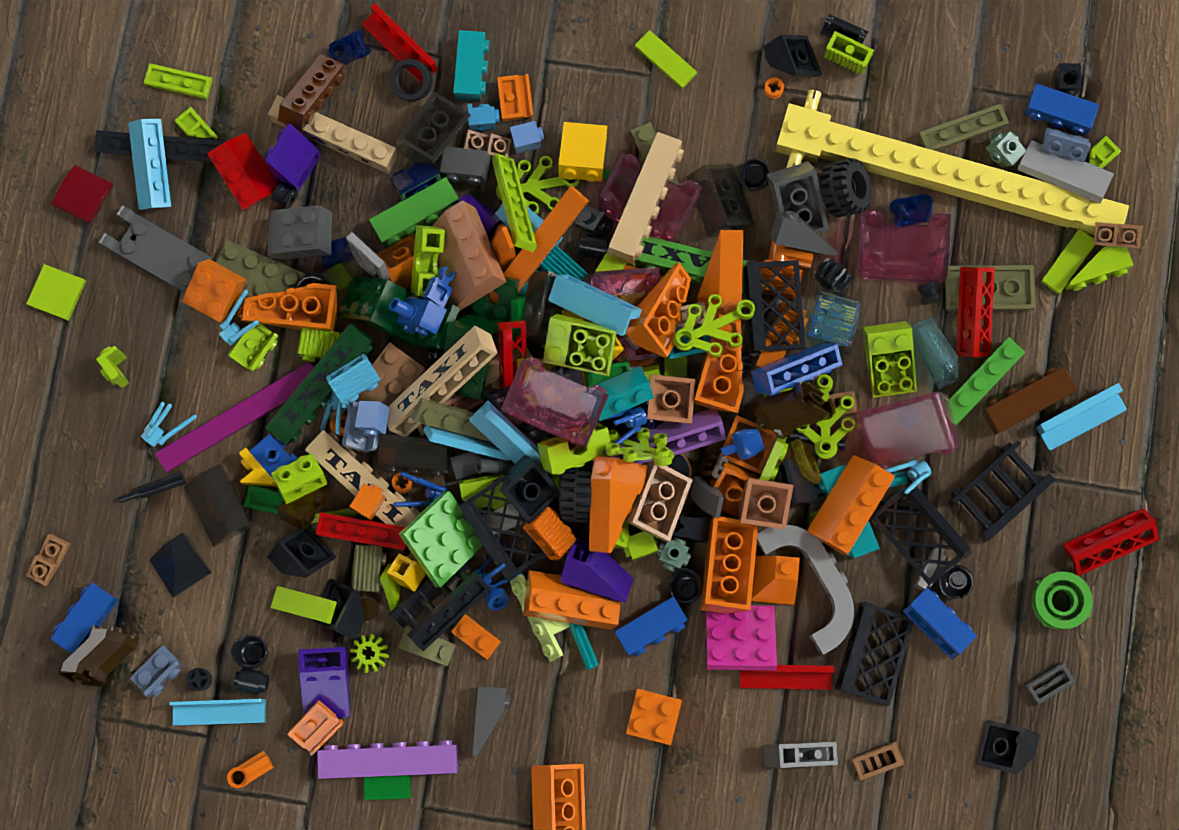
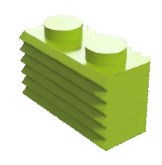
[824,31,874,75]
[297,328,342,363]

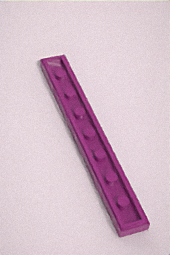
[155,362,314,473]

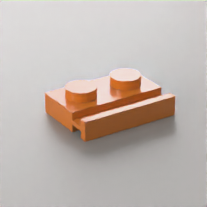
[497,74,534,122]
[287,700,344,756]

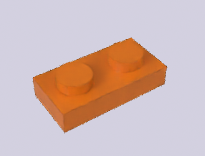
[451,614,501,660]

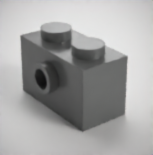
[440,146,492,185]

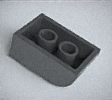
[767,161,829,233]
[267,205,332,260]

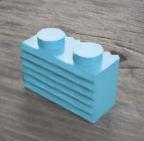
[326,353,381,404]

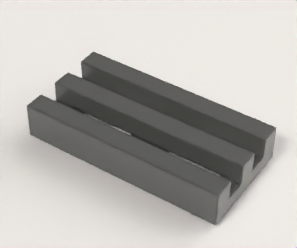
[1024,662,1076,706]

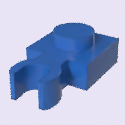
[422,266,455,308]

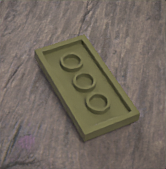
[216,240,306,298]
[944,265,1036,311]

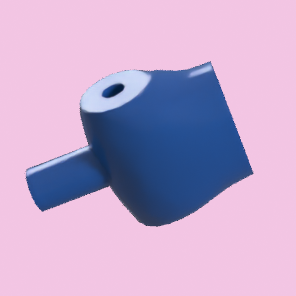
[720,428,765,461]

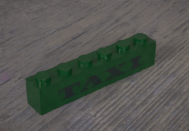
[265,323,374,445]

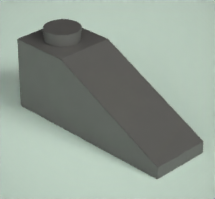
[770,211,838,257]
[472,686,510,756]
[764,742,838,768]

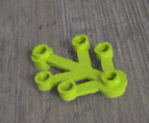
[496,156,580,215]
[673,294,755,358]
[796,374,855,459]
[606,428,674,466]

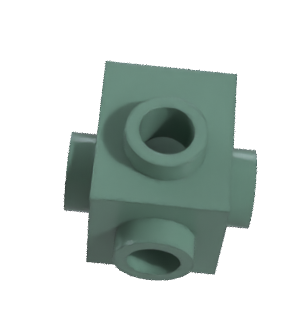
[985,131,1026,168]
[657,537,691,572]

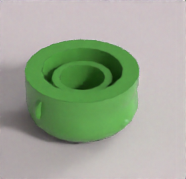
[1031,572,1093,630]

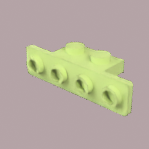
[510,574,570,662]

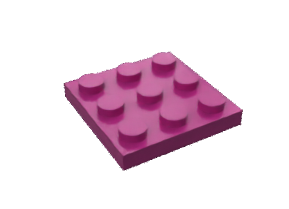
[706,605,777,670]

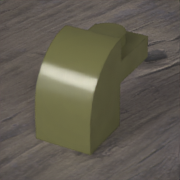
[398,627,455,666]

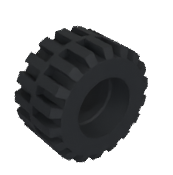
[819,158,872,218]
[559,466,593,523]

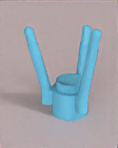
[219,290,259,346]
[320,391,349,435]
[141,402,197,447]
[885,459,931,504]

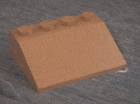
[433,200,506,311]

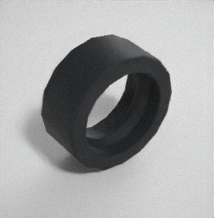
[389,59,433,101]

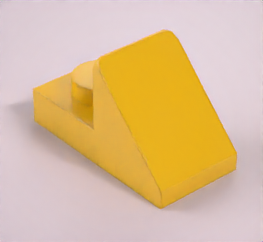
[239,447,276,487]

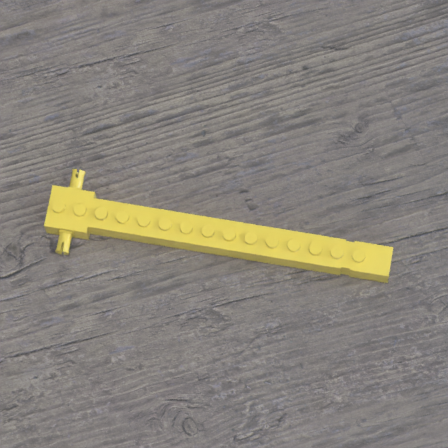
[775,90,1129,235]

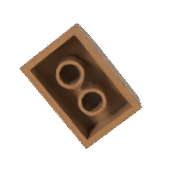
[355,342,426,426]
[625,461,692,542]

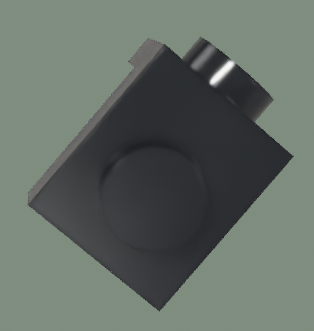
[574,205,614,238]

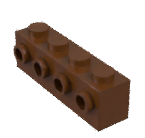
[278,54,345,131]
[982,367,1077,435]

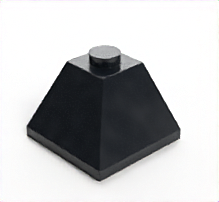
[763,34,822,77]
[500,456,559,523]
[779,459,820,509]
[267,525,336,578]
[149,533,212,598]
[311,579,365,640]
[976,720,1040,775]

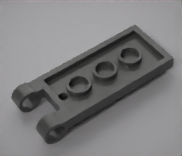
[98,205,214,293]

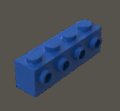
[751,343,842,396]

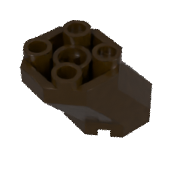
[752,382,836,439]
[58,626,136,687]

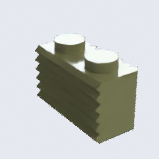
[352,545,388,593]

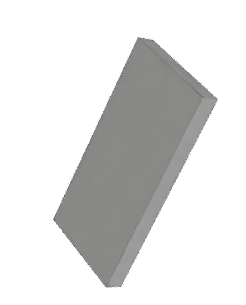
[1017,140,1114,204]
[346,232,392,282]

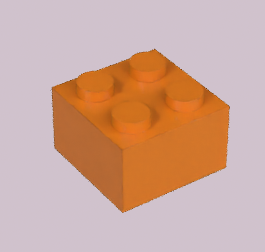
[182,259,247,322]
[626,689,682,745]

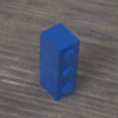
[1024,83,1099,135]
[51,583,119,654]
[902,588,977,660]
[615,596,687,657]

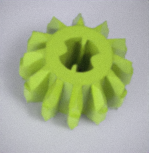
[350,634,389,673]

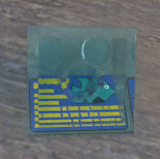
[807,291,861,347]

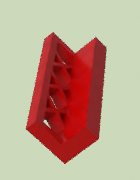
[361,3,437,84]
[956,266,995,358]
[498,320,528,415]
[1063,508,1159,576]
[316,512,409,551]
[740,665,834,690]

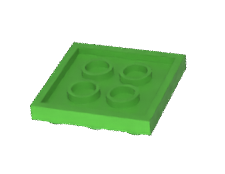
[399,491,484,588]

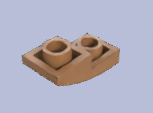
[462,130,512,157]
[1093,222,1143,248]
[26,534,70,586]

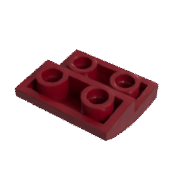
[51,165,113,224]

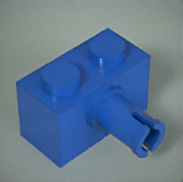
[389,297,446,336]
[249,434,298,480]

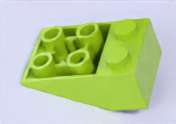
[543,314,617,376]
[862,321,917,398]

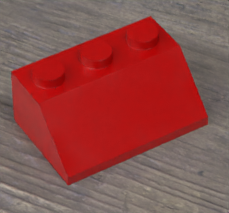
[207,133,279,212]

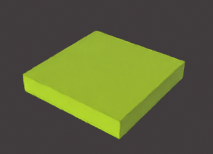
[27,264,86,321]

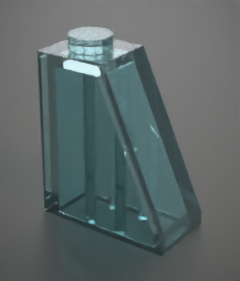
[912,317,959,389]

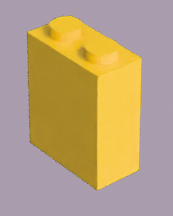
[558,122,607,182]

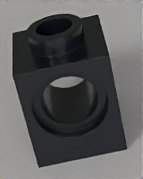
[1054,63,1082,96]

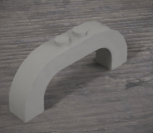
[757,525,854,656]

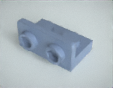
[1041,128,1091,162]
[342,401,380,452]
[130,645,183,698]

